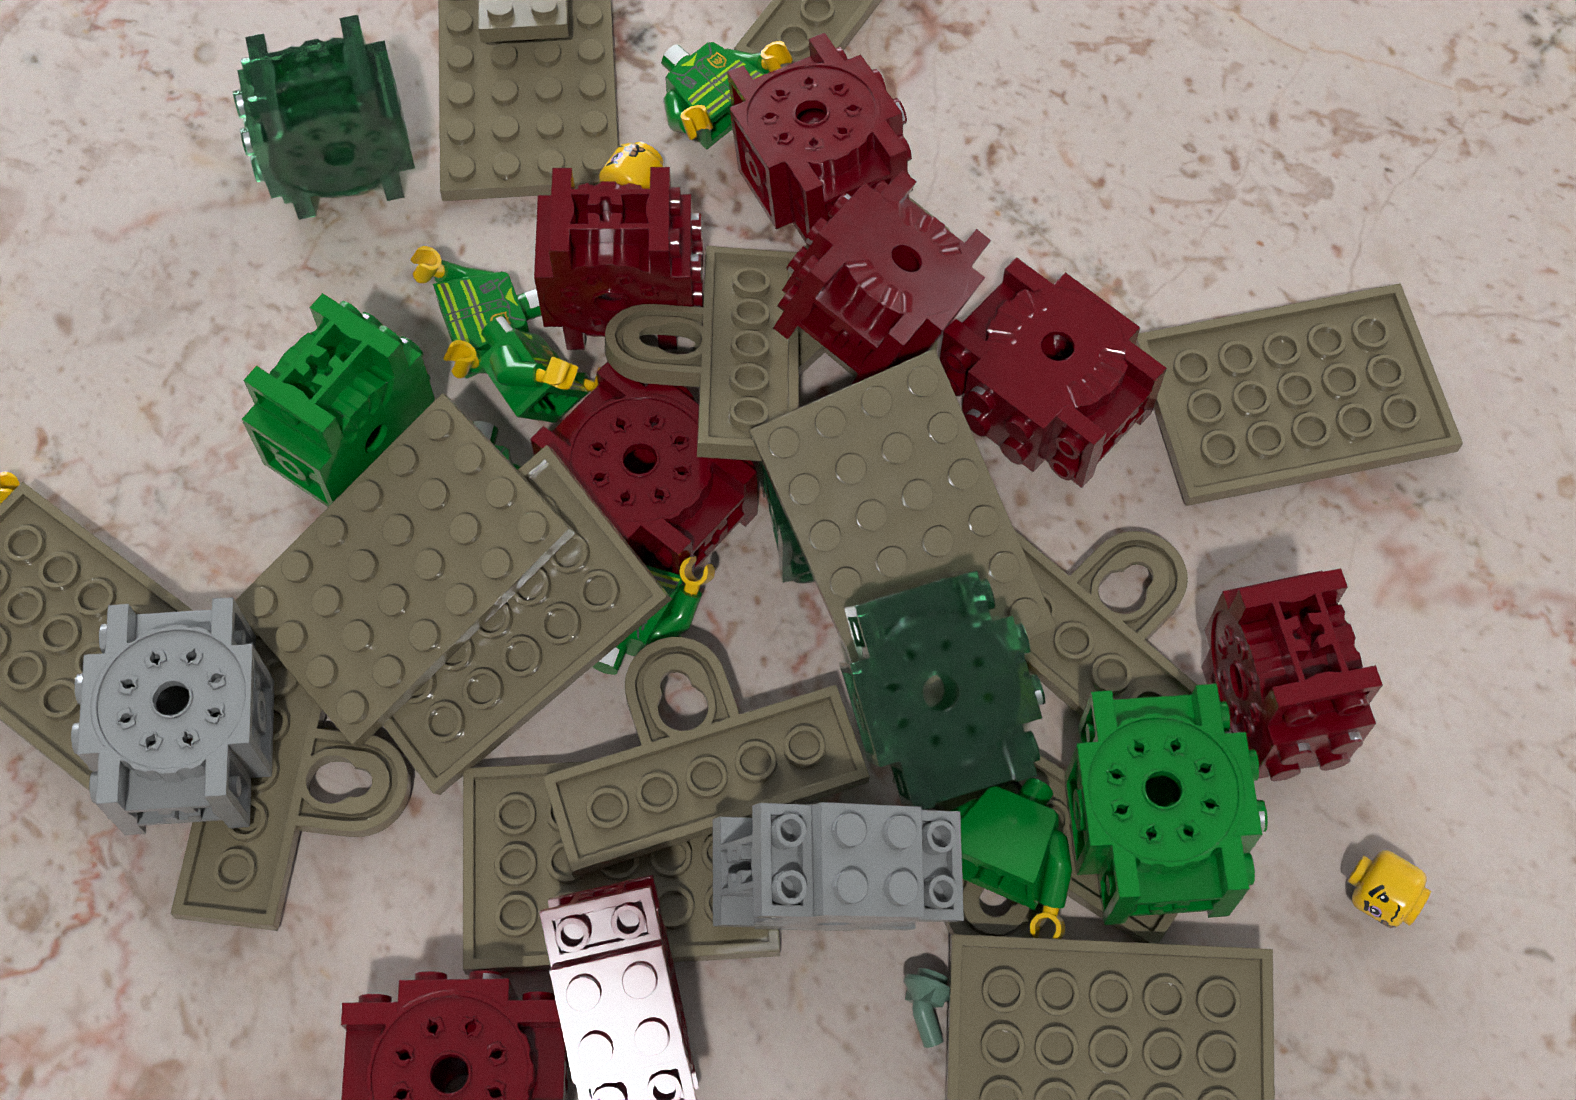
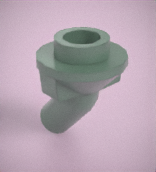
[903,968,950,1048]

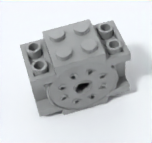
[71,597,275,835]
[713,802,964,931]

